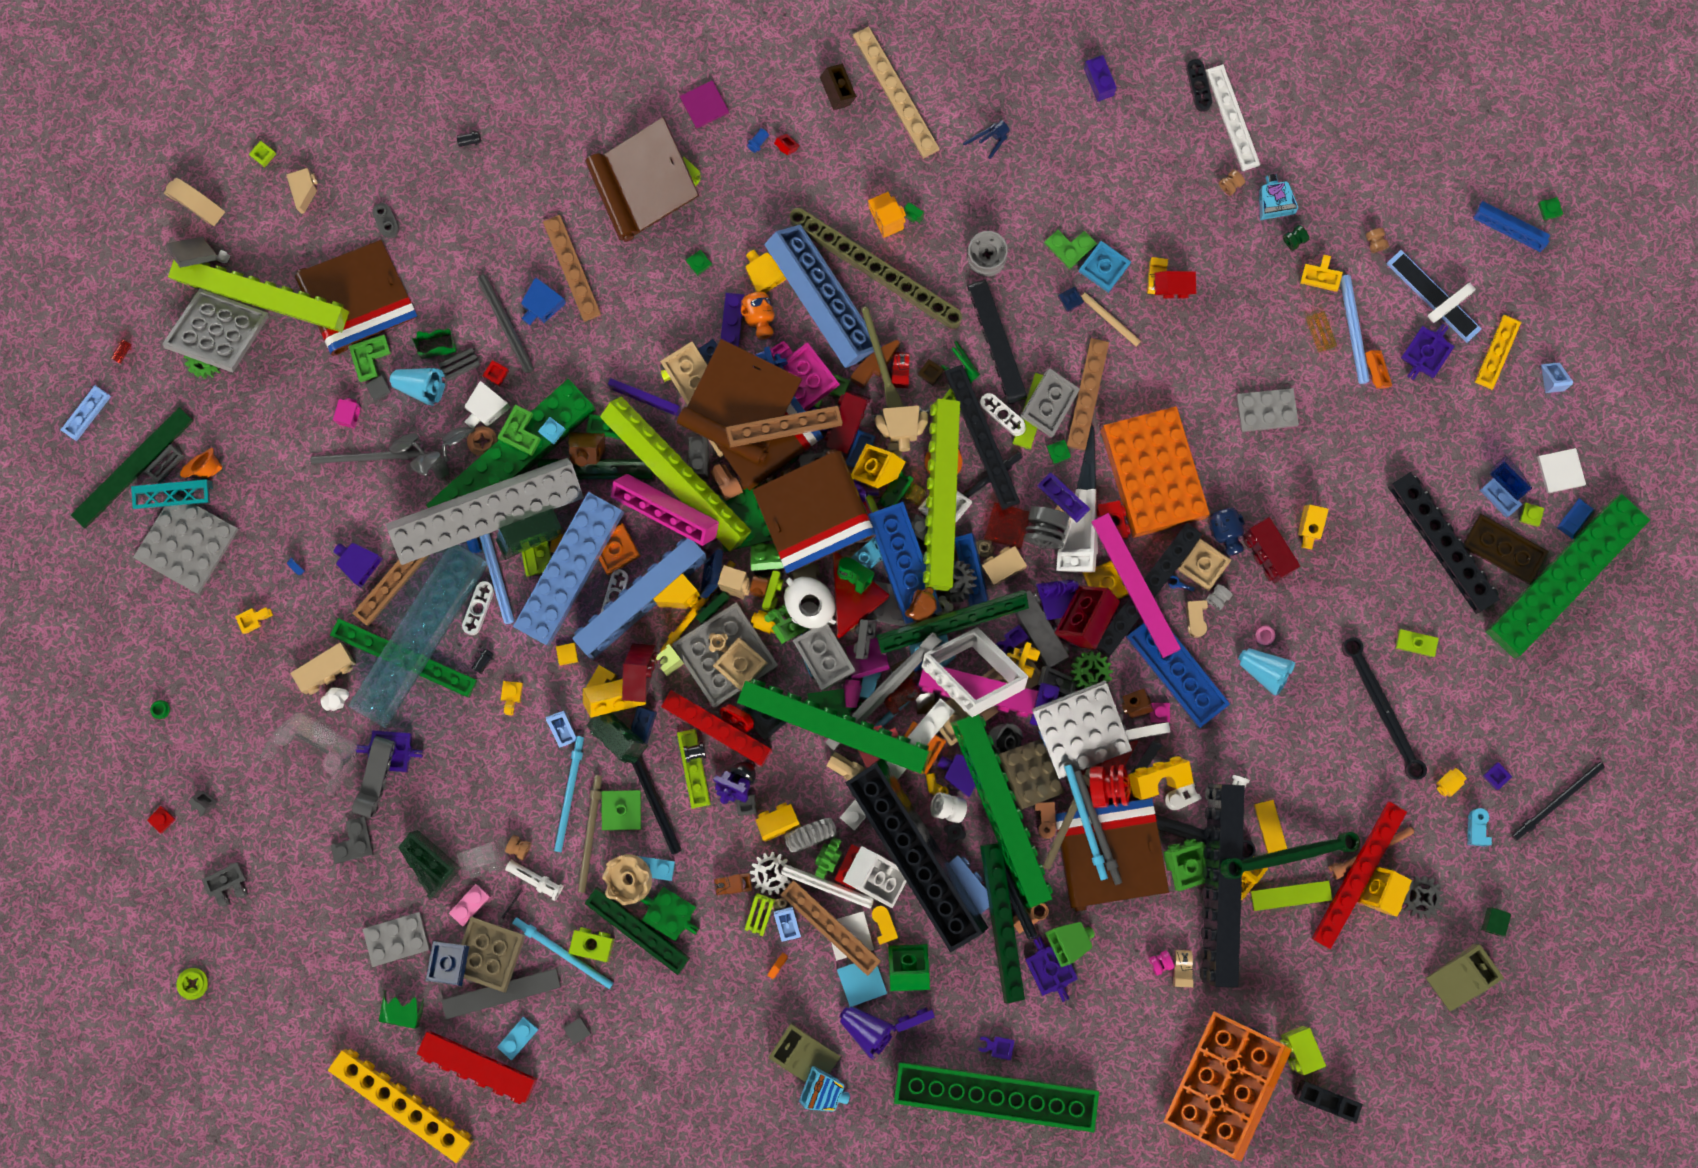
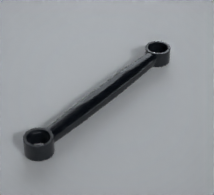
[1341,637,1427,780]
[1109,798,1256,860]

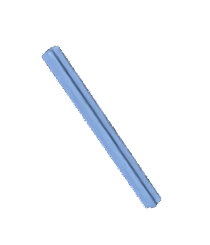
[1340,275,1370,384]
[480,533,514,624]

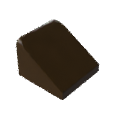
[915,693,936,715]

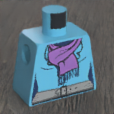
[1259,174,1298,220]

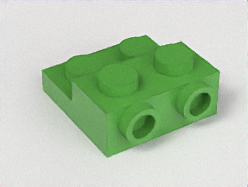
[1163,839,1206,891]

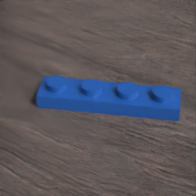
[955,533,989,606]

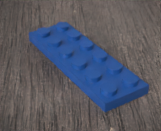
[867,502,942,624]
[1126,623,1230,728]

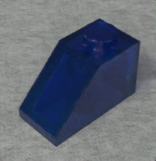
[1490,456,1532,501]

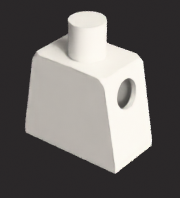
[464,381,510,429]

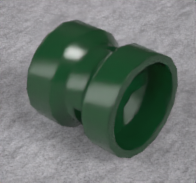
[1283,225,1310,251]

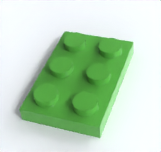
[751,543,809,571]

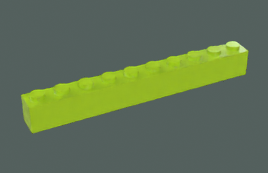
[168,260,349,333]
[600,396,751,551]
[923,399,960,591]

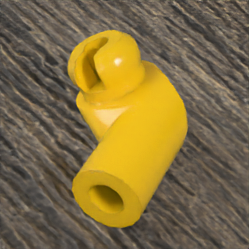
[925,773,949,796]

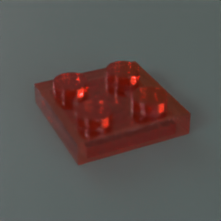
[984,502,1029,549]

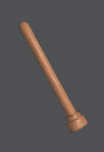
[1328,827,1414,880]

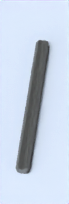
[477,274,534,373]

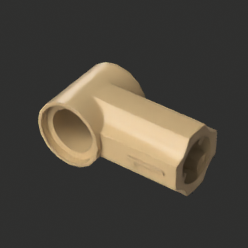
[827,752,866,781]

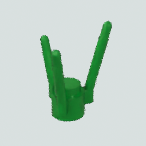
[941,341,980,384]

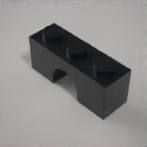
[1294,1080,1363,1123]

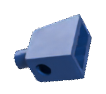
[521,278,566,326]

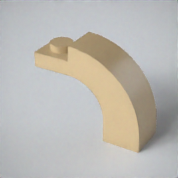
[164,178,225,226]

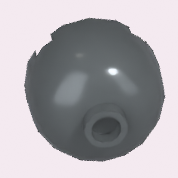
[987,723,1024,755]

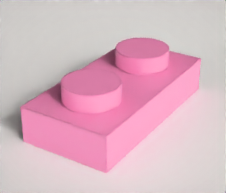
[449,884,490,927]

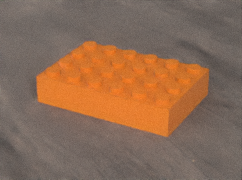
[1100,406,1210,538]
[1163,1011,1292,1162]

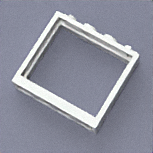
[922,627,1028,717]

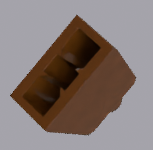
[569,432,606,466]

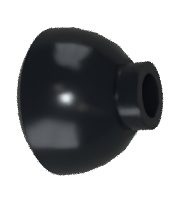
[730,759,756,785]

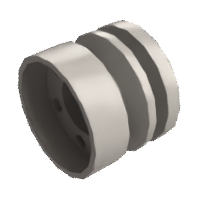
[968,231,1008,277]

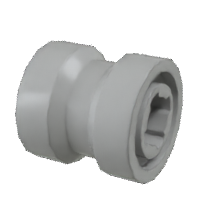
[1206,584,1233,611]

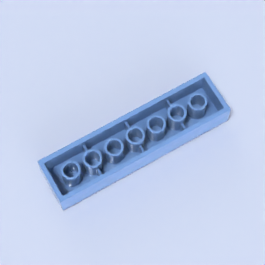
[764,224,881,368]
[513,492,625,646]
[572,538,707,661]

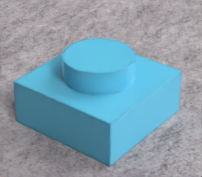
[538,417,566,444]

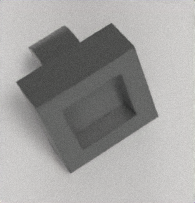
[188,790,218,817]

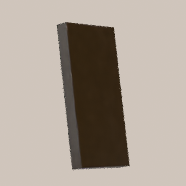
[1464,513,1549,585]

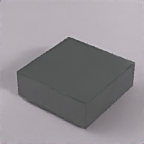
[365,375,391,401]
[736,794,757,816]
[563,1017,591,1045]

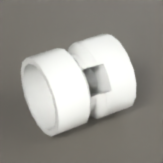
[930,792,967,823]

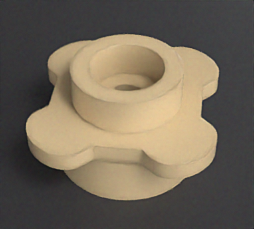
[709,633,728,652]

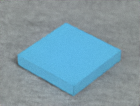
[837,963,887,1007]

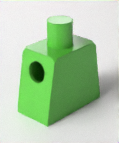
[1045,922,1095,967]

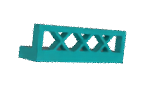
[131,479,213,509]

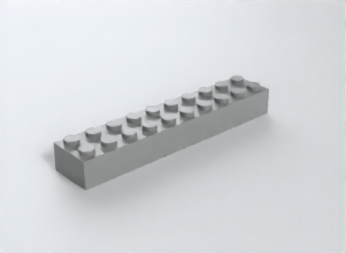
[385,458,584,565]

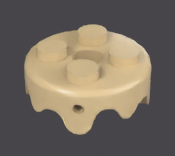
[602,854,652,905]

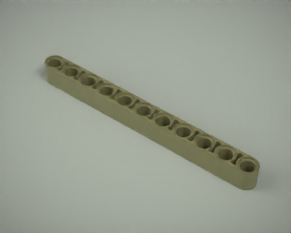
[790,208,962,329]

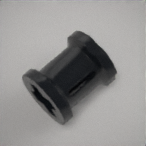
[684,741,707,763]

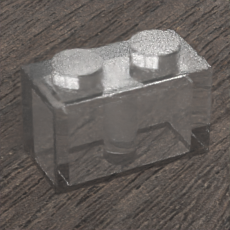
[457,841,504,879]

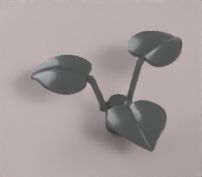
[389,427,475,478]

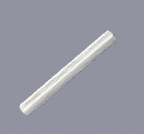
[781,864,874,908]

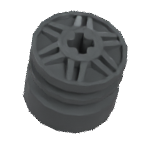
[1023,506,1070,549]

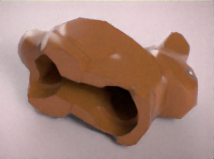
[905,587,937,623]

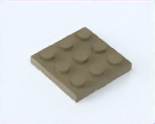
[999,739,1064,810]
[461,917,526,993]

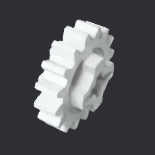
[750,852,791,895]

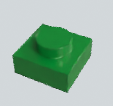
[1538,197,1563,221]
[904,202,924,223]
[686,249,712,276]
[1046,440,1071,465]

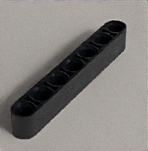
[967,279,1027,404]

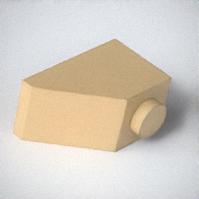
[287,168,318,214]

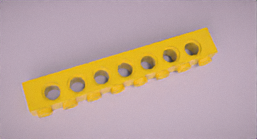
[328,1049,474,1163]

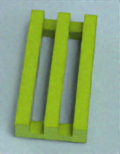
[745,893,775,936]

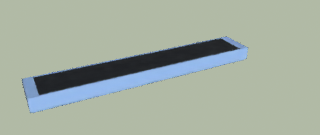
[1387,250,1481,343]

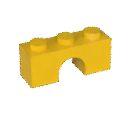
[1129,756,1194,800]

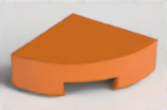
[767,952,788,979]

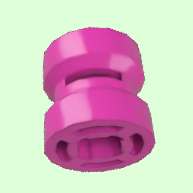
[1148,950,1175,976]

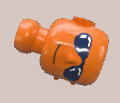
[741,292,775,340]

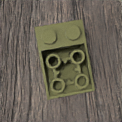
[1426,944,1504,1012]
[768,1023,841,1082]

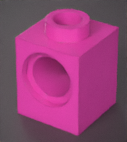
[333,398,361,429]

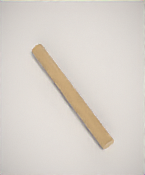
[1081,292,1141,347]

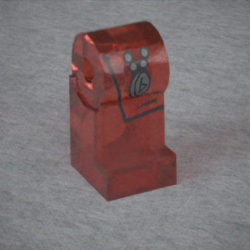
[884,678,921,715]

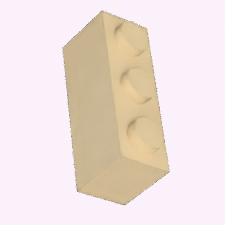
[718,565,751,599]
[290,642,356,695]

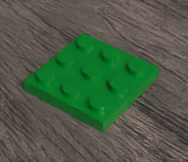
[718,484,773,553]

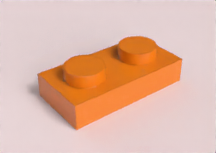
[1365,350,1392,389]

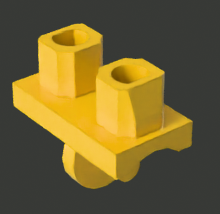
[1007,642,1040,679]

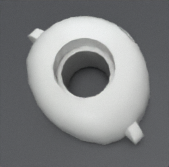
[784,576,836,629]

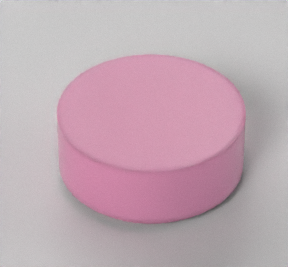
[1255,626,1275,646]

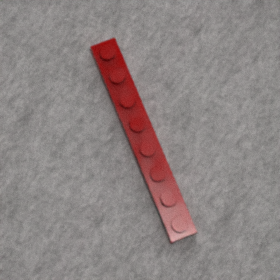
[1311,801,1407,950]

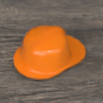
[180,448,222,479]

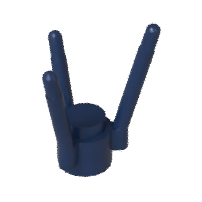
[963,120,1010,159]

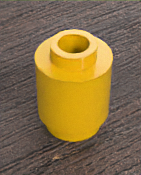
[751,610,776,634]
[1436,768,1466,797]

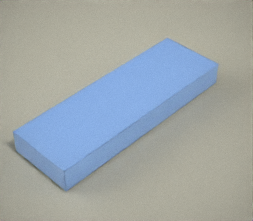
[61,385,111,441]

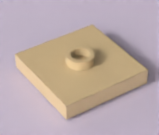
[1177,538,1231,592]
[713,637,768,691]

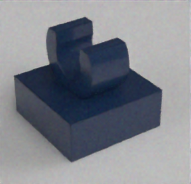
[1058,286,1084,312]

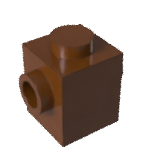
[1122,688,1154,719]

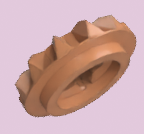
[467,426,498,456]

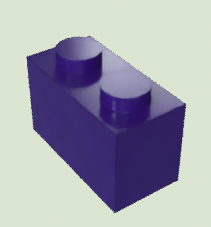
[1084,55,1117,102]

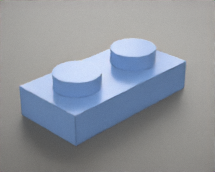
[1480,476,1522,518]

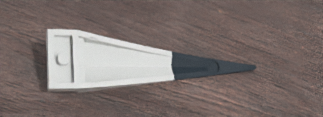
[1056,425,1098,572]

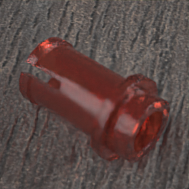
[110,339,132,364]

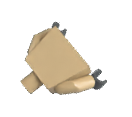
[871,405,930,452]

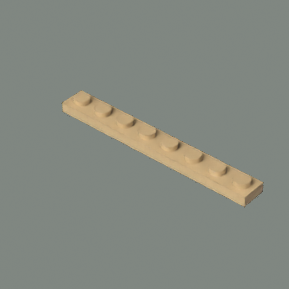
[853,26,939,159]

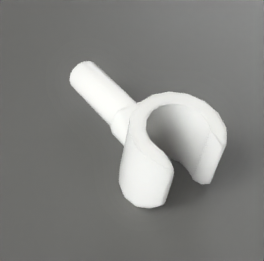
[216,250,231,263]

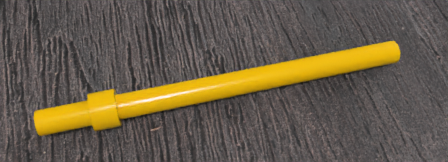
[659,560,736,652]

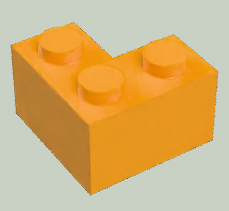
[868,192,906,238]

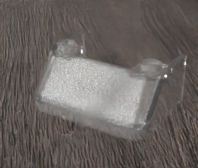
[259,711,359,796]

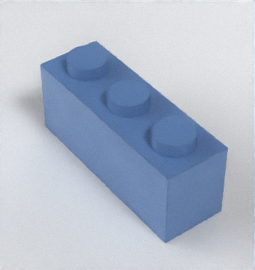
[949,856,989,914]

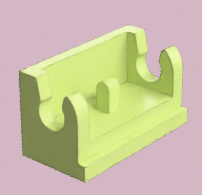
[656,644,684,676]

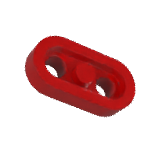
[720,704,754,733]

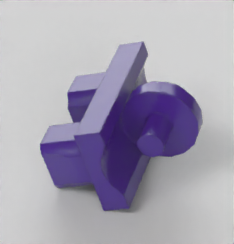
[713,771,750,804]

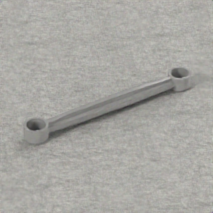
[825,633,942,751]

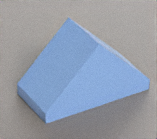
[1541,363,1573,393]
[546,711,576,748]
[774,907,801,942]

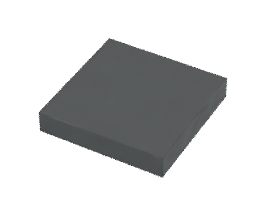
[166,236,217,268]

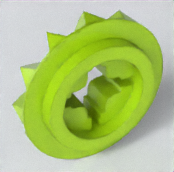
[176,968,209,1000]

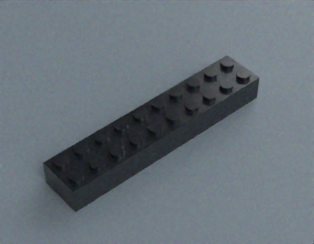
[845,759,989,953]
[1200,783,1245,988]

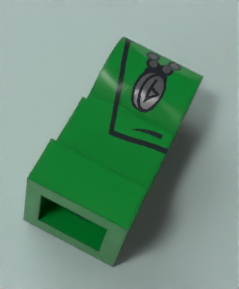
[837,557,874,594]

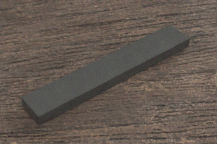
[441,968,561,1019]

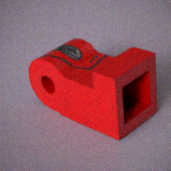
[892,352,910,389]

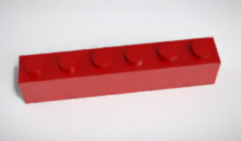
[661,690,772,767]
[417,1031,537,1104]

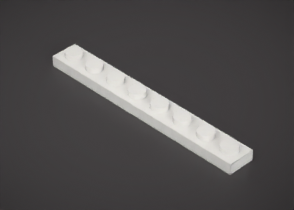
[840,699,955,831]

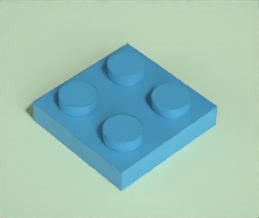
[1078,241,1131,293]

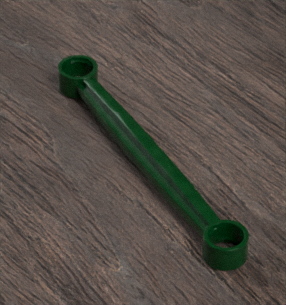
[1220,832,1360,879]

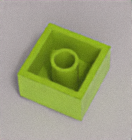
[1279,1026,1326,1075]

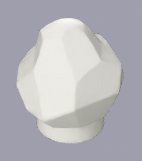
[320,688,349,711]

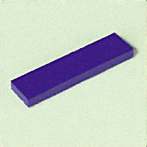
[608,378,681,417]

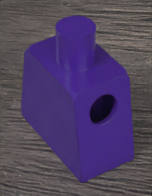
[333,543,383,588]
[1030,683,1060,726]
[937,754,975,798]

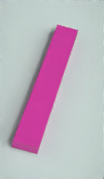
[1091,513,1181,658]

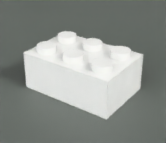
[843,846,906,908]

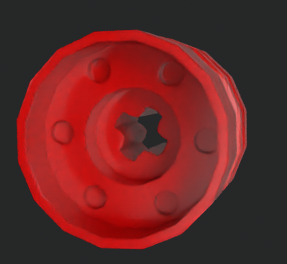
[1090,764,1131,808]

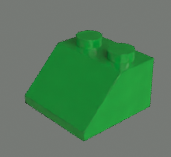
[888,944,930,991]

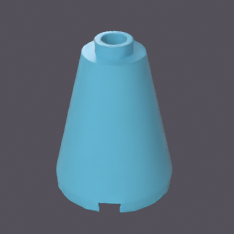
[390,368,445,406]
[1238,648,1296,696]

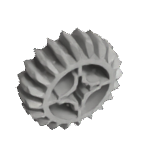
[784,818,837,852]

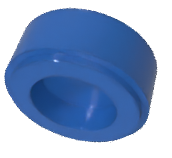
[287,557,305,576]

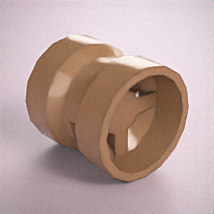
[1219,169,1245,196]
[1366,228,1389,253]
[505,835,532,860]

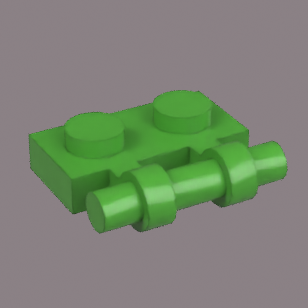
[764,604,810,644]

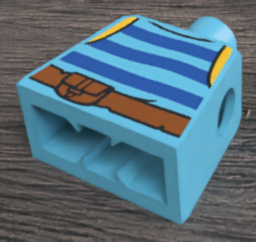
[799,1066,850,1112]

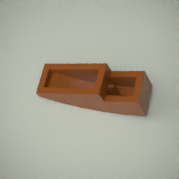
[850,340,900,389]

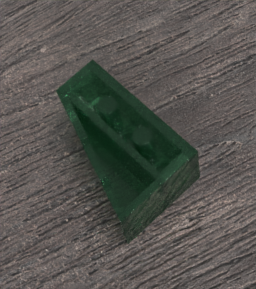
[496,508,562,560]
[587,713,649,764]
[398,830,461,900]

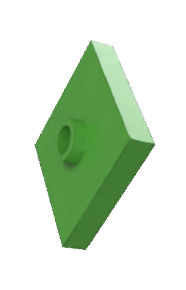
[602,790,641,831]

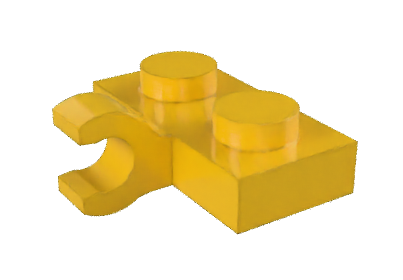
[1300,255,1343,292]

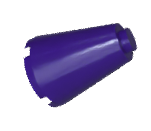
[839,1006,896,1060]

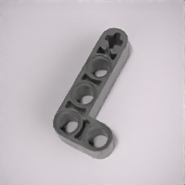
[352,736,396,818]

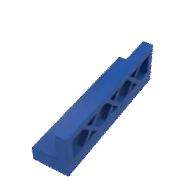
[1473,201,1550,252]

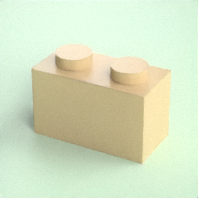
[982,546,1027,587]

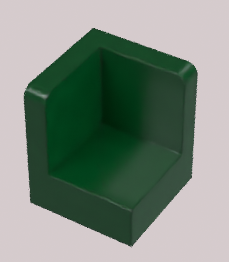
[1481,907,1511,937]

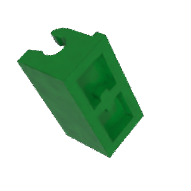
[877,471,914,508]

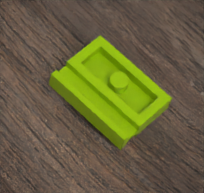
[519,533,552,577]
[762,570,784,612]

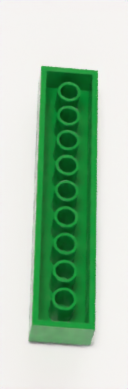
[426,379,596,508]
[1485,493,1650,659]
[737,679,932,774]
[951,714,1053,908]
[894,1061,1099,1133]

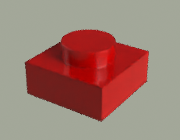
[774,134,800,155]
[482,360,509,387]
[147,806,176,834]

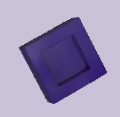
[1483,762,1512,790]

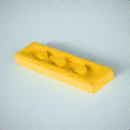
[1475,315,1522,390]

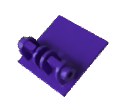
[1036,579,1079,620]

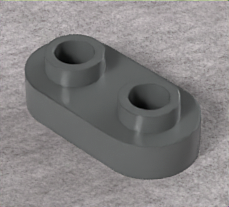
[372,203,399,239]

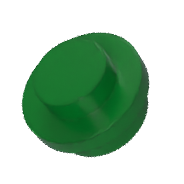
[150,700,170,719]

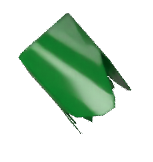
[412,329,457,359]
[378,990,424,1029]

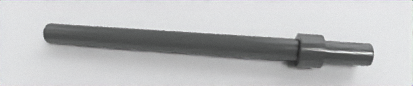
[310,449,424,464]
[1074,770,1123,885]

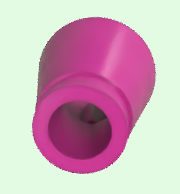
[843,680,862,708]

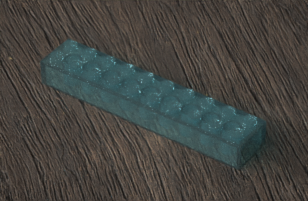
[348,545,488,729]

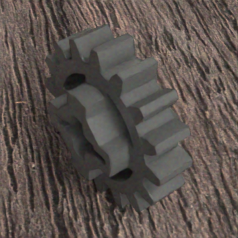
[940,561,977,602]
[1403,876,1445,919]

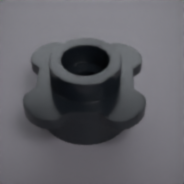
[944,822,966,844]

